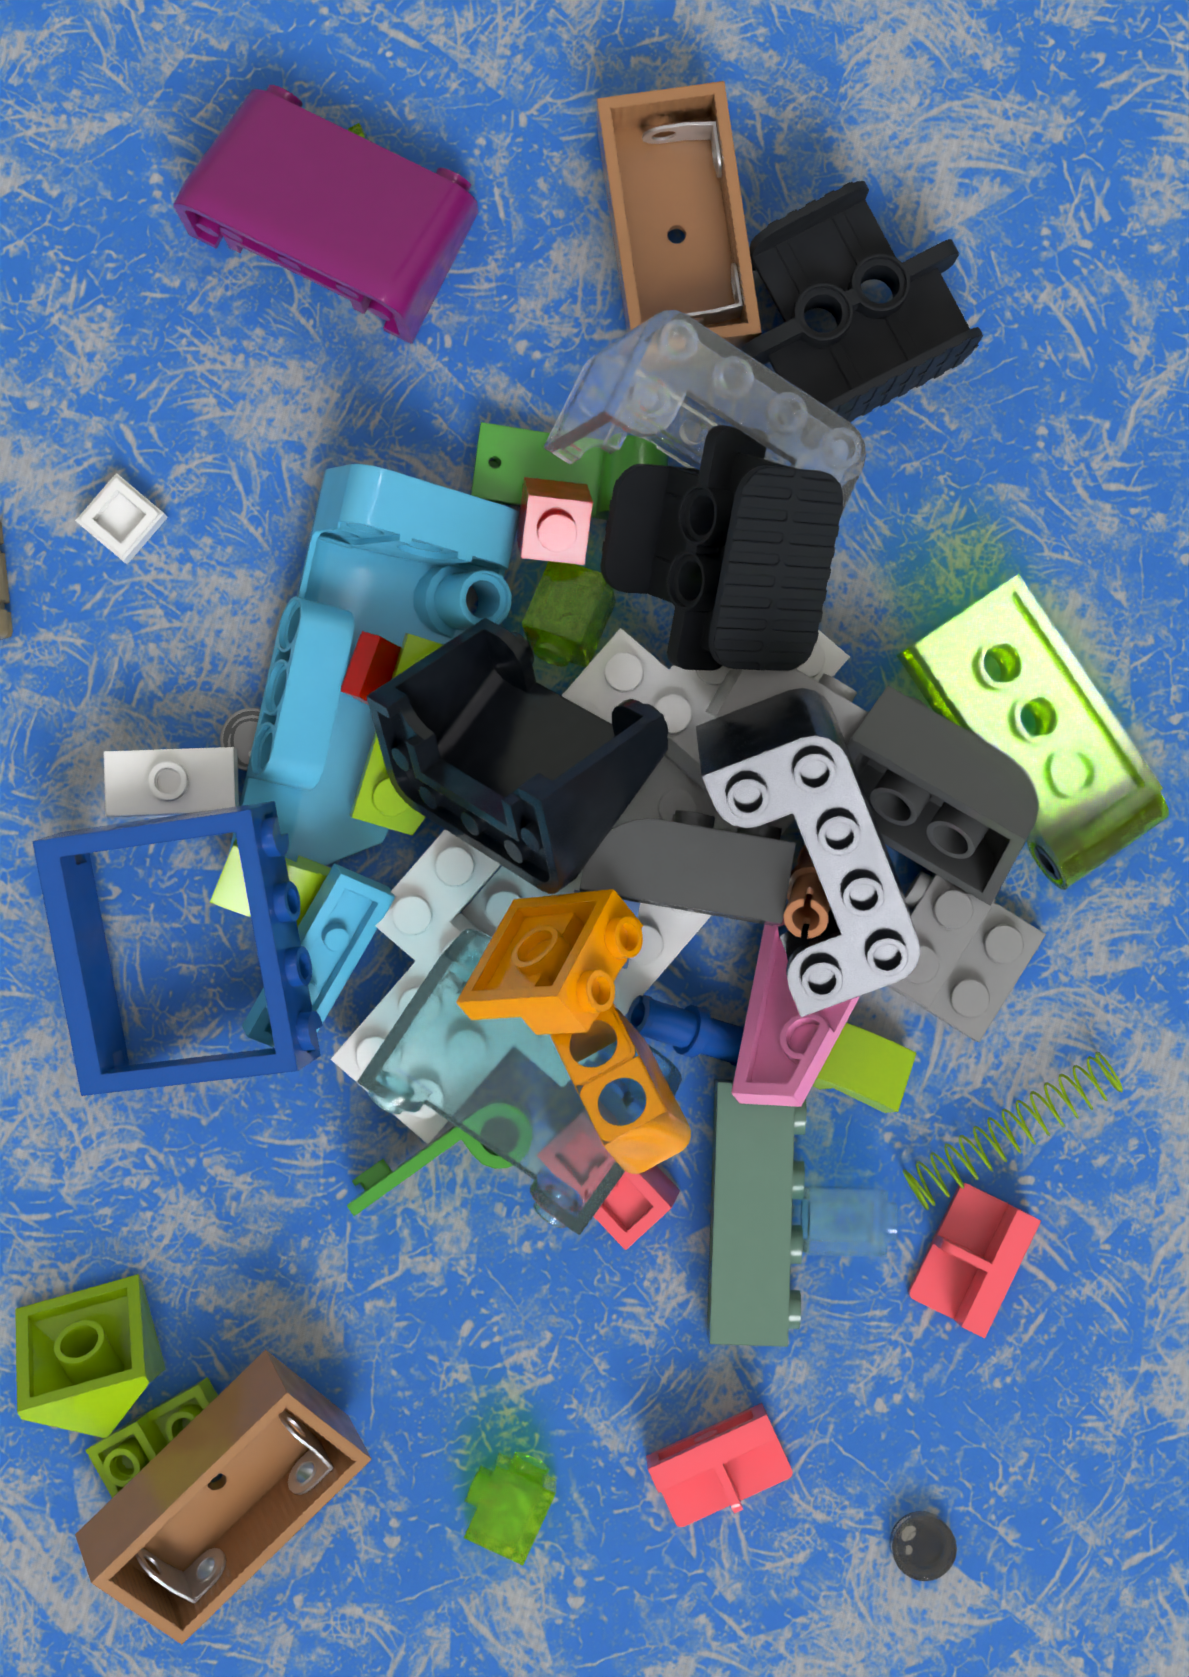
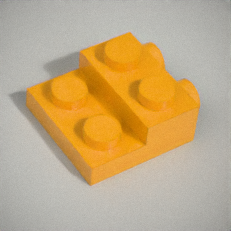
[456,889,643,1035]

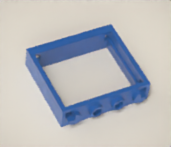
[32,801,323,1096]

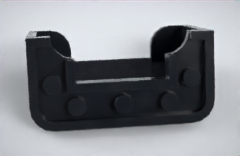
[366,618,668,894]

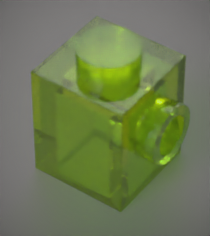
[522,561,616,667]
[464,1452,557,1565]

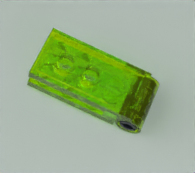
[896,574,1169,890]

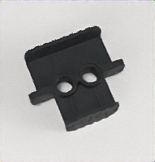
[739,181,983,441]
[600,425,843,671]

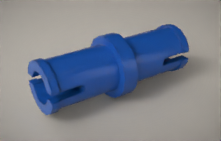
[627,995,744,1066]

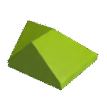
[15,1274,166,1439]

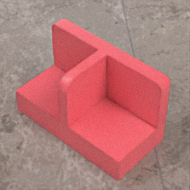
[908,1182,1041,1338]
[646,1403,793,1527]

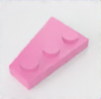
[731,918,860,1107]

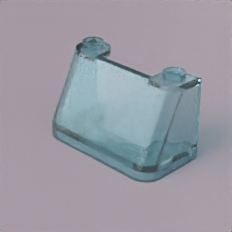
[357,929,682,1235]

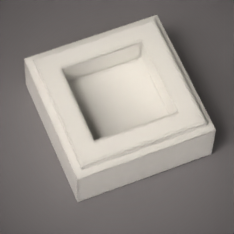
[75,473,168,564]

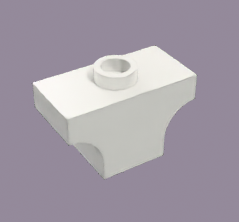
[104,747,239,819]

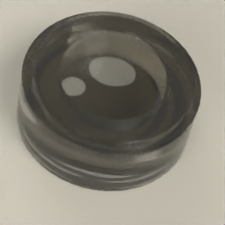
[890,1511,957,1581]

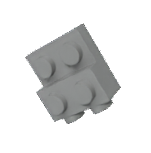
[888,870,1046,1042]

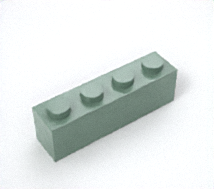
[707,1079,807,1347]

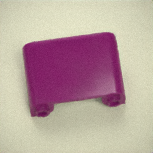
[173,85,478,344]

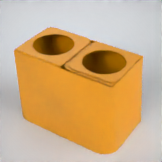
[550,1003,691,1174]

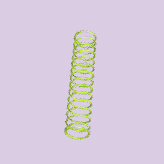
[902,1052,1123,1210]

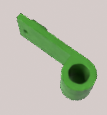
[470,422,670,520]
[347,1099,534,1216]

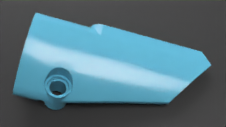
[229,464,520,866]

